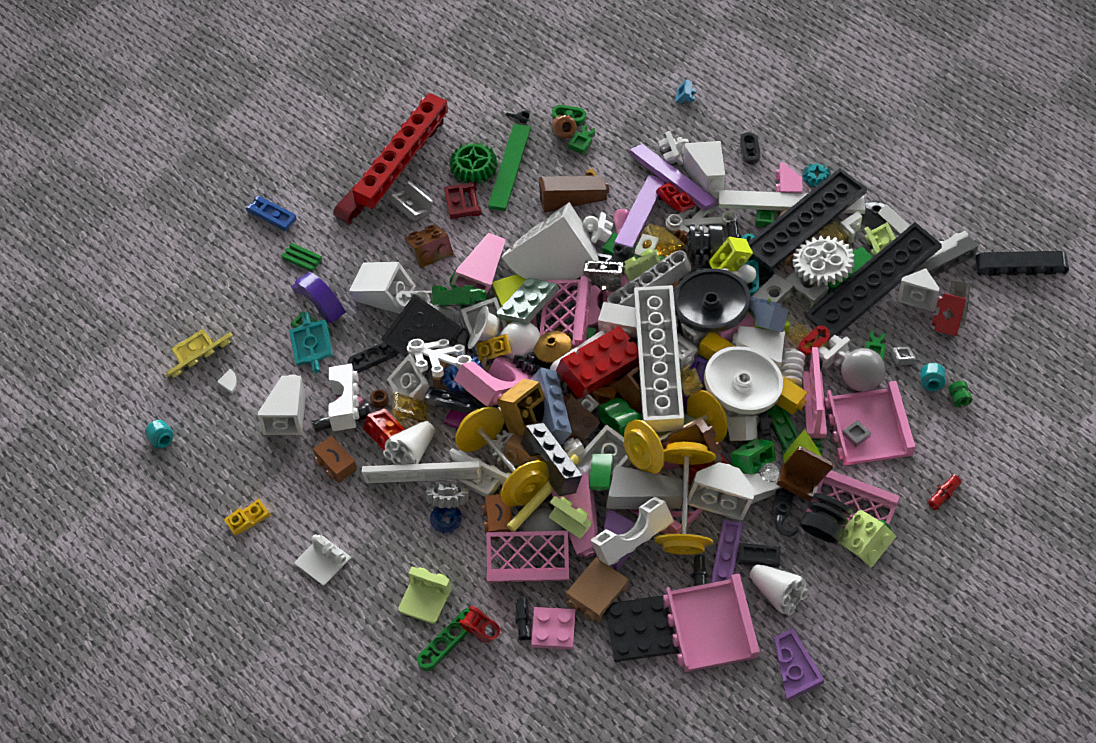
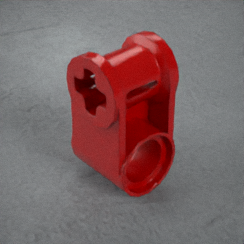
[459,606,500,643]

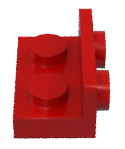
[363,409,405,450]

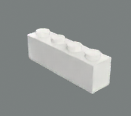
[598,302,678,338]

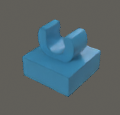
[675,79,696,103]

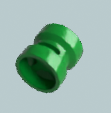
[948,381,973,407]

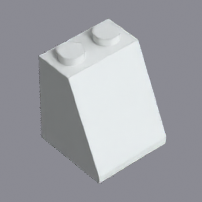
[683,141,725,198]
[349,262,416,314]
[732,326,785,370]
[258,375,306,435]

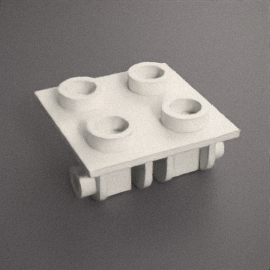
[294,534,351,586]

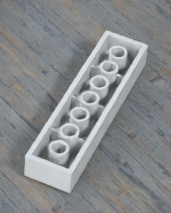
[634,285,684,432]

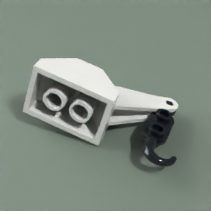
[688,462,798,537]

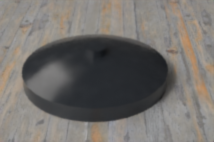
[674,269,750,333]

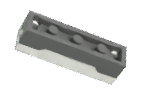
[912,231,978,278]

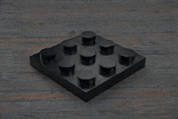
[381,294,461,373]
[605,595,677,662]

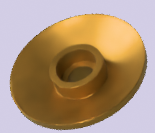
[534,331,572,363]

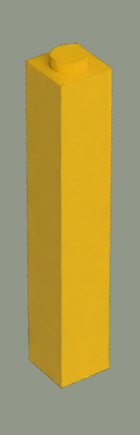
[698,333,807,415]

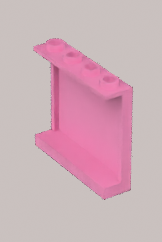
[824,381,915,466]
[663,574,760,673]

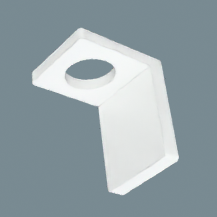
[634,234,659,258]

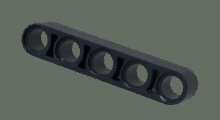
[975,251,1069,276]

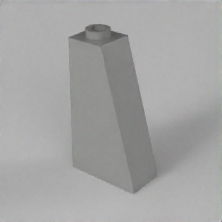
[606,465,689,509]

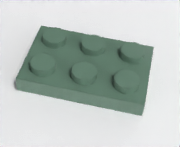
[496,278,559,325]

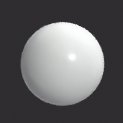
[500,322,541,360]

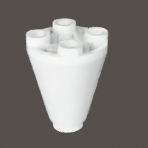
[383,421,435,465]
[750,565,809,616]

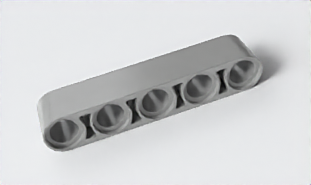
[607,251,691,308]

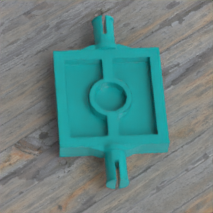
[289,312,334,373]

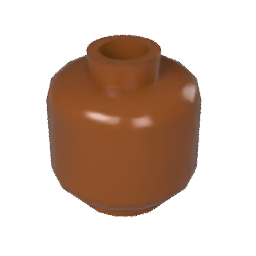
[551,115,576,138]

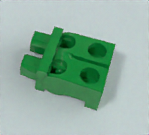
[432,285,486,307]

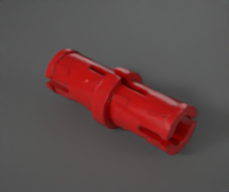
[927,475,962,510]

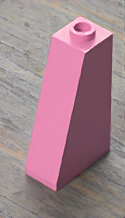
[451,233,506,296]
[551,472,598,558]

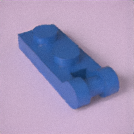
[246,196,297,231]

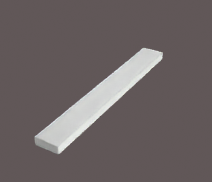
[718,190,865,214]

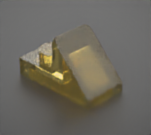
[392,392,427,422]

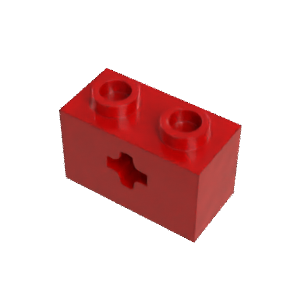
[931,293,967,336]

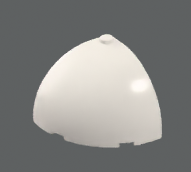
[502,202,599,281]

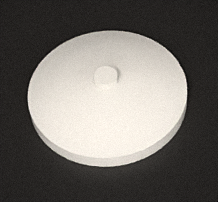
[704,346,783,414]

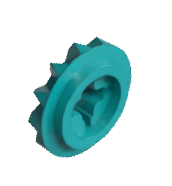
[802,162,832,187]

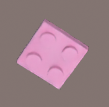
[531,607,576,649]

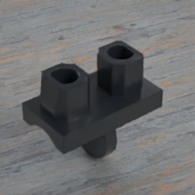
[604,244,635,280]

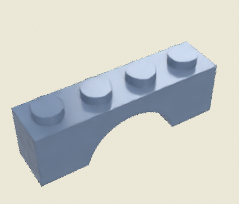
[748,296,788,332]
[531,368,572,446]

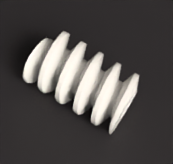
[780,348,805,387]

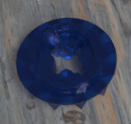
[430,506,462,534]

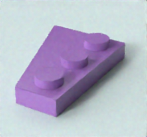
[774,628,824,701]

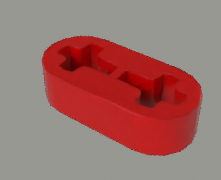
[798,326,830,356]

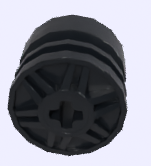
[687,224,723,263]
[799,493,852,544]

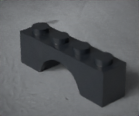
[521,423,582,496]

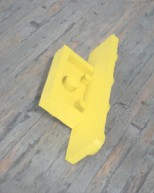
[166,329,233,378]

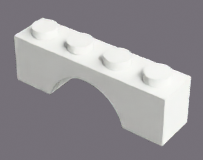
[329,364,359,431]
[590,497,674,566]

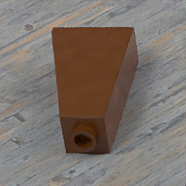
[539,176,609,213]

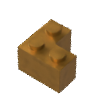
[497,379,545,435]

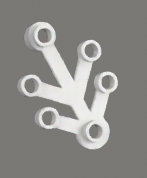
[665,205,737,233]
[407,339,472,378]

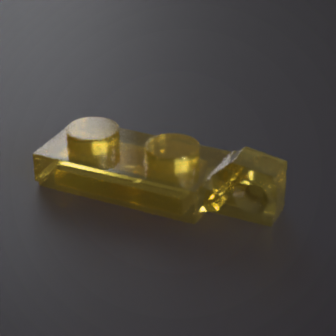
[680,366,703,396]

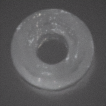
[759,463,779,483]

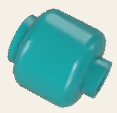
[920,363,946,391]
[145,420,174,449]

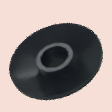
[861,200,892,229]

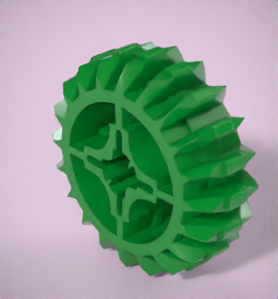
[449,142,498,184]

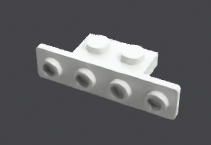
[449,448,511,497]

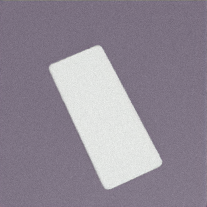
[878,204,909,234]

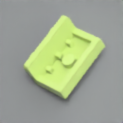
[865,222,896,256]
[621,248,661,282]
[549,496,592,539]

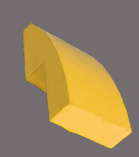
[476,334,511,362]
[224,498,271,535]

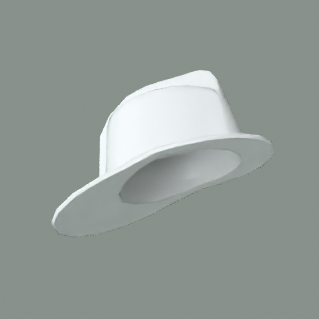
[468,306,500,349]

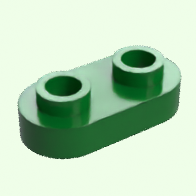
[552,105,587,125]

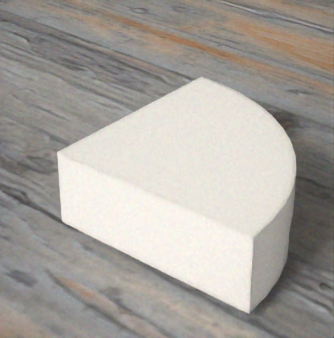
[217,369,237,394]

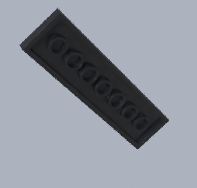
[748,168,868,272]
[805,222,942,339]

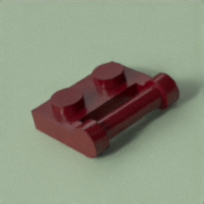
[444,182,482,219]

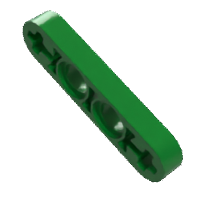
[417,608,474,671]

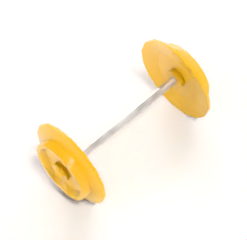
[624,390,728,474]
[455,406,549,507]
[655,442,716,555]

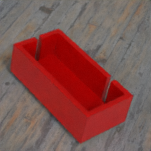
[556,326,639,400]

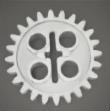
[793,236,854,286]

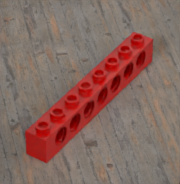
[352,93,448,210]

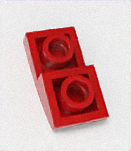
[656,182,695,213]

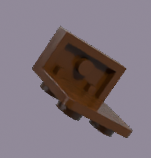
[404,225,454,268]
[563,392,600,443]
[667,419,723,468]
[776,447,833,502]

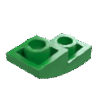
[589,454,613,491]

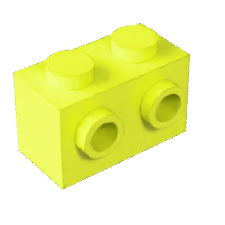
[709,237,753,272]

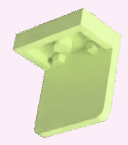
[838,510,897,568]
[398,567,451,624]

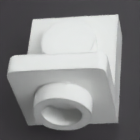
[839,212,862,243]
[677,337,695,372]

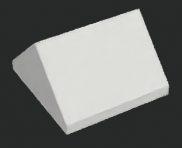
[897,269,939,312]
[387,354,429,408]

